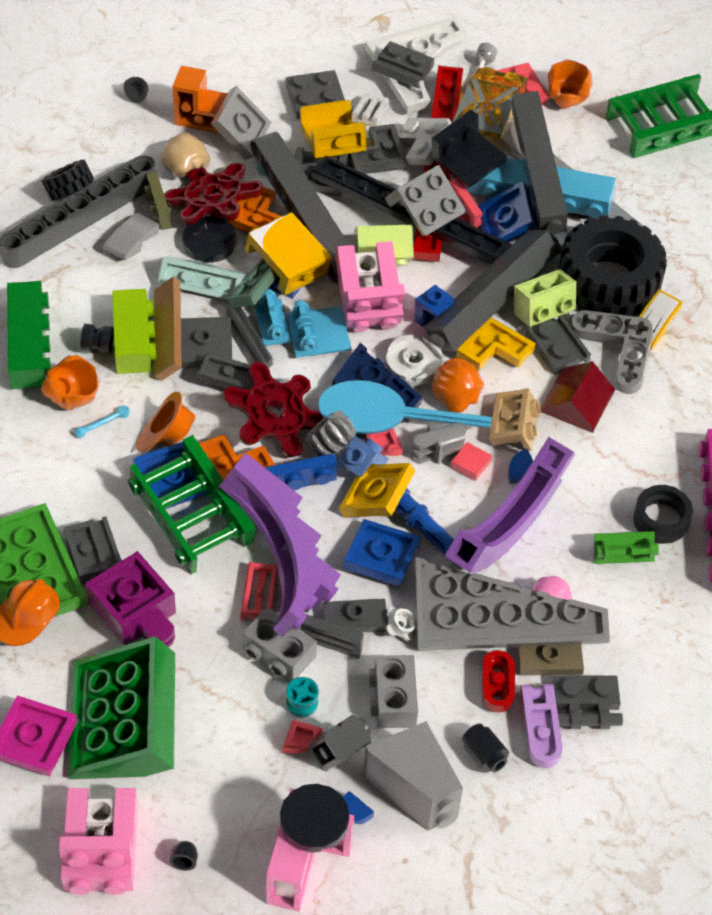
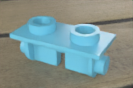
[254,289,291,346]

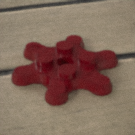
[164,163,263,225]
[223,362,324,458]

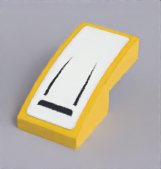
[636,289,683,350]

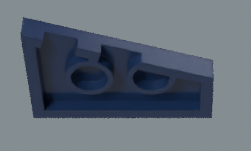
[332,343,422,423]

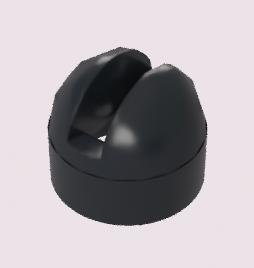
[169,841,198,871]

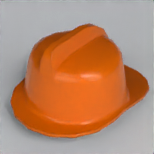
[136,392,195,452]
[0,578,60,646]

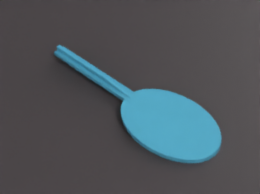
[319,380,492,434]

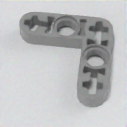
[572,310,653,394]

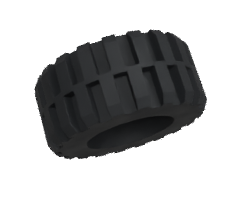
[558,215,667,316]

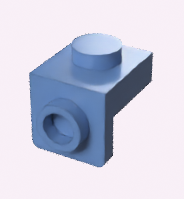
[339,436,389,477]

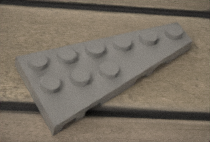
[415,557,610,651]

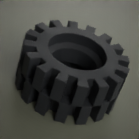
[41,159,95,201]

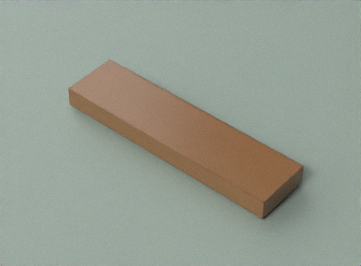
[154,276,182,381]

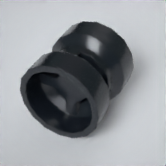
[80,323,114,355]

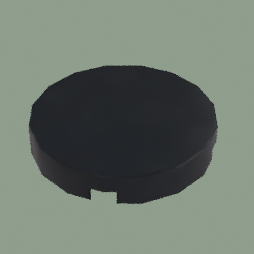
[182,216,237,263]
[280,783,350,853]

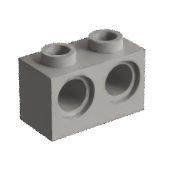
[242,607,317,682]
[369,655,418,729]

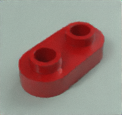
[482,650,515,713]

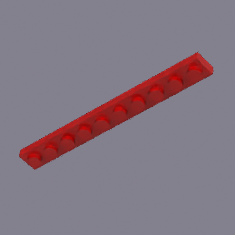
[413,65,463,262]

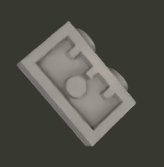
[385,165,466,237]

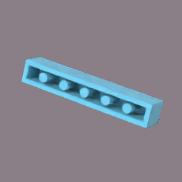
[452,157,616,218]

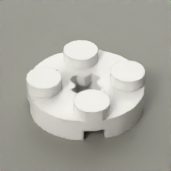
[385,335,442,389]

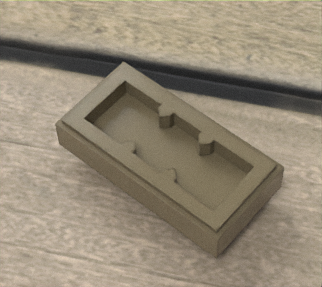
[517,644,584,675]

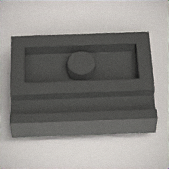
[372,41,435,88]
[526,315,591,375]
[63,516,122,583]

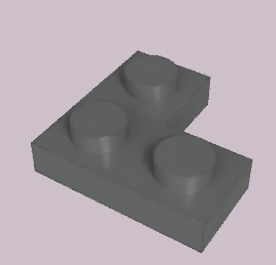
[349,124,406,174]

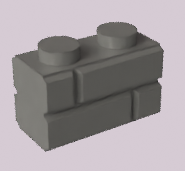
[308,714,371,771]

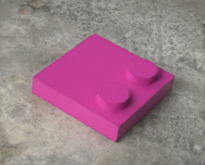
[0,695,78,777]

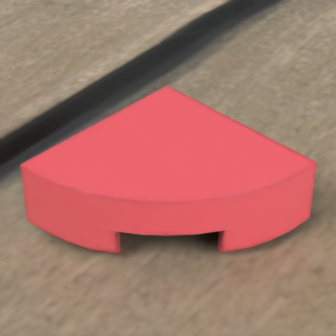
[365,428,403,456]
[282,720,324,754]

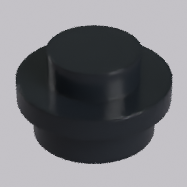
[124,77,149,103]

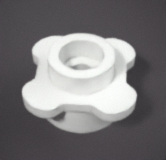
[385,608,417,641]

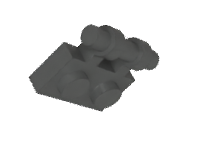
[552,675,623,729]

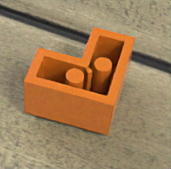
[172,65,228,133]

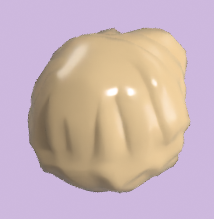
[161,132,210,178]

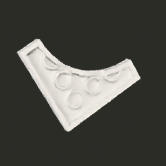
[365,16,466,114]

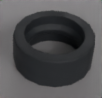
[633,485,693,544]

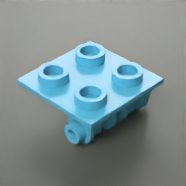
[286,300,352,358]

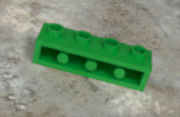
[7,281,51,389]

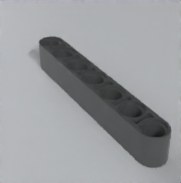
[250,131,361,284]
[0,155,156,268]

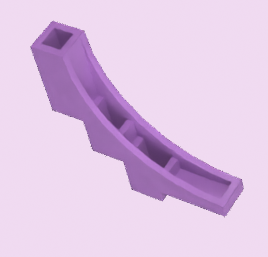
[219,453,341,637]

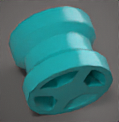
[286,677,319,718]

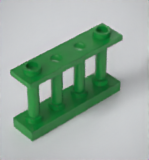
[605,74,712,158]
[127,435,256,574]

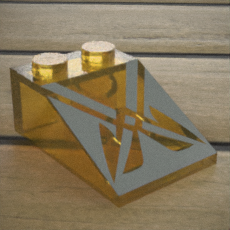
[452,67,528,139]

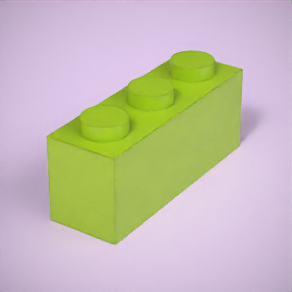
[112,288,156,374]

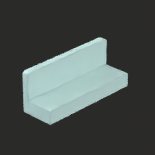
[158,256,249,300]

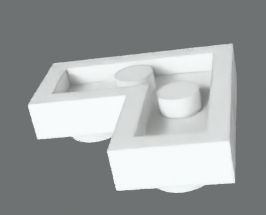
[398,118,451,166]

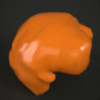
[547,59,593,109]
[41,354,99,410]
[432,357,485,413]

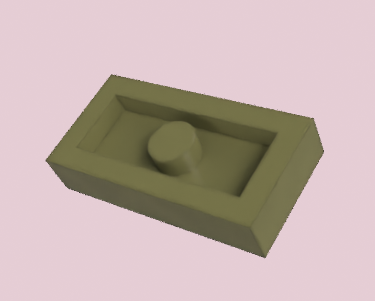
[144,172,172,230]

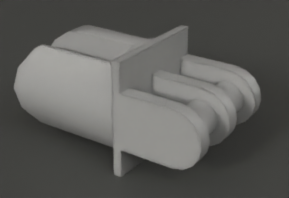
[412,422,466,464]

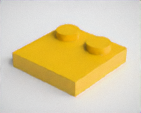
[338,463,415,517]

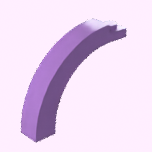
[444,436,576,573]

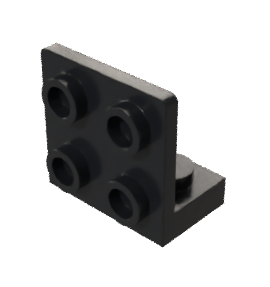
[432,109,507,188]

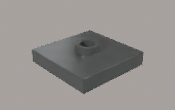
[181,317,232,368]

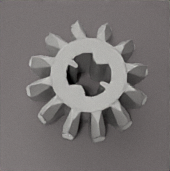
[305,411,357,457]

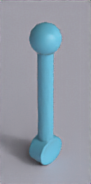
[74,406,130,438]

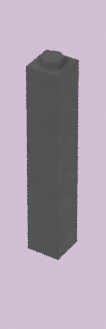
[512,91,568,234]
[424,230,558,352]

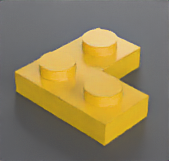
[456,317,536,371]

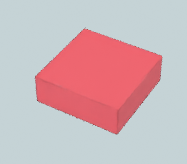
[451,442,492,481]

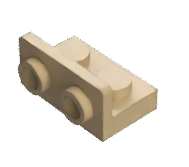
[489,388,541,451]

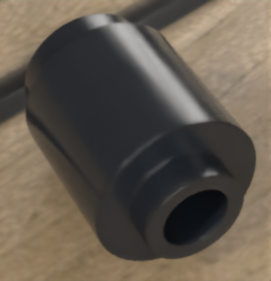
[462,723,509,773]

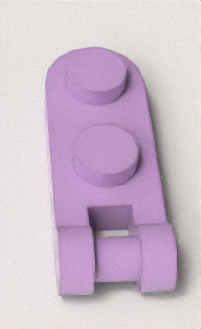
[520,684,562,768]

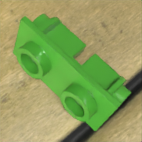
[594,531,659,564]

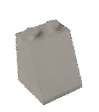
[363,721,463,830]

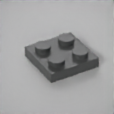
[286,70,345,119]

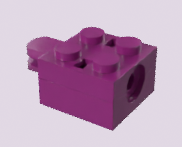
[85,551,176,647]

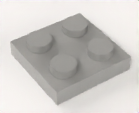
[211,86,271,160]

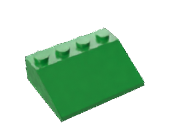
[67,636,175,779]

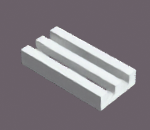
[351,93,390,127]

